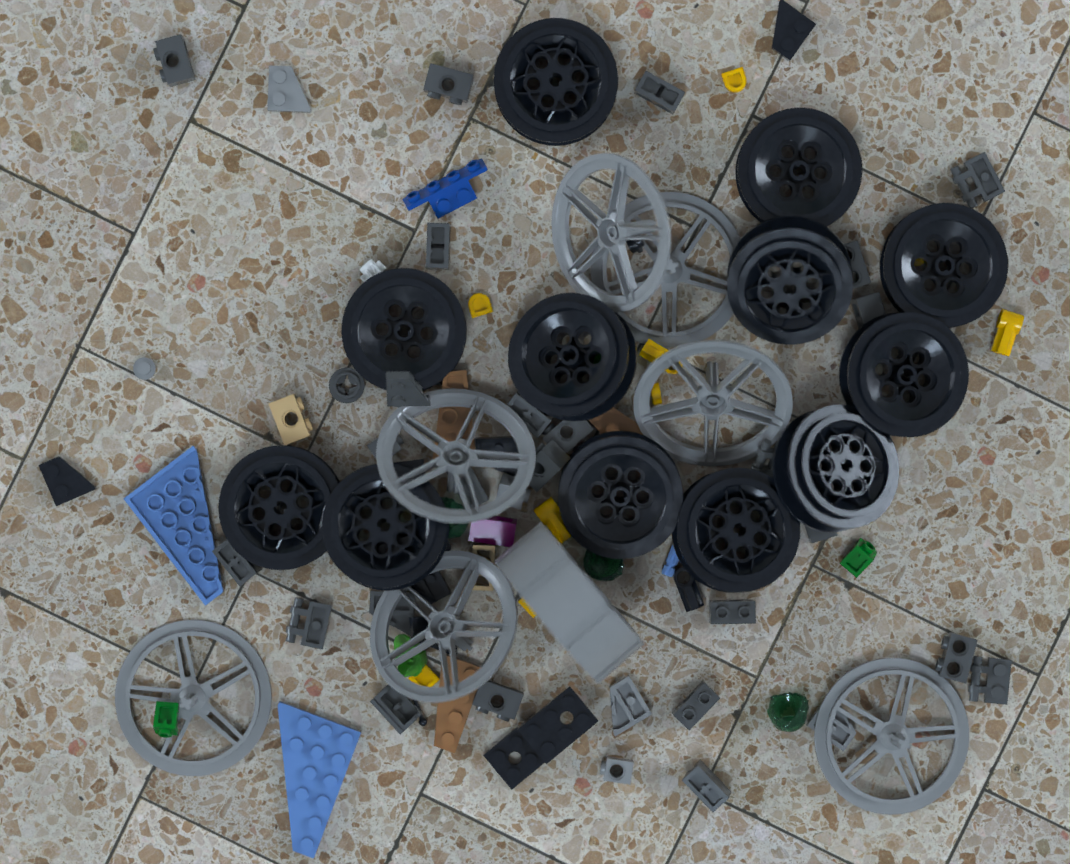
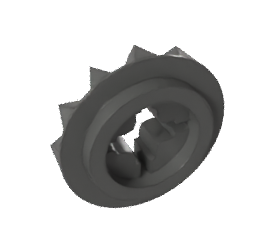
[329,368,365,403]

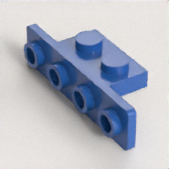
[403,158,488,219]

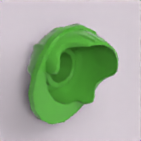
[394,634,428,677]

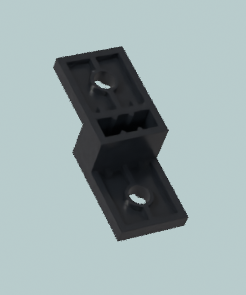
[483,686,599,790]

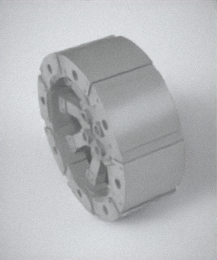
[494,521,645,684]

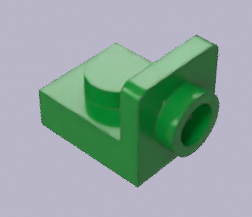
[840,538,877,578]
[153,701,180,738]

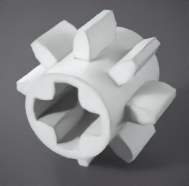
[360,259,386,282]

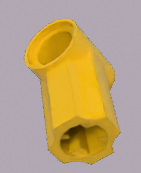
[990,309,1024,357]
[639,339,683,374]
[533,497,571,543]

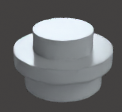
[133,357,156,380]

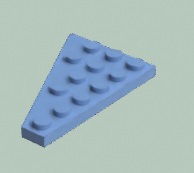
[124,446,224,606]
[278,701,361,859]

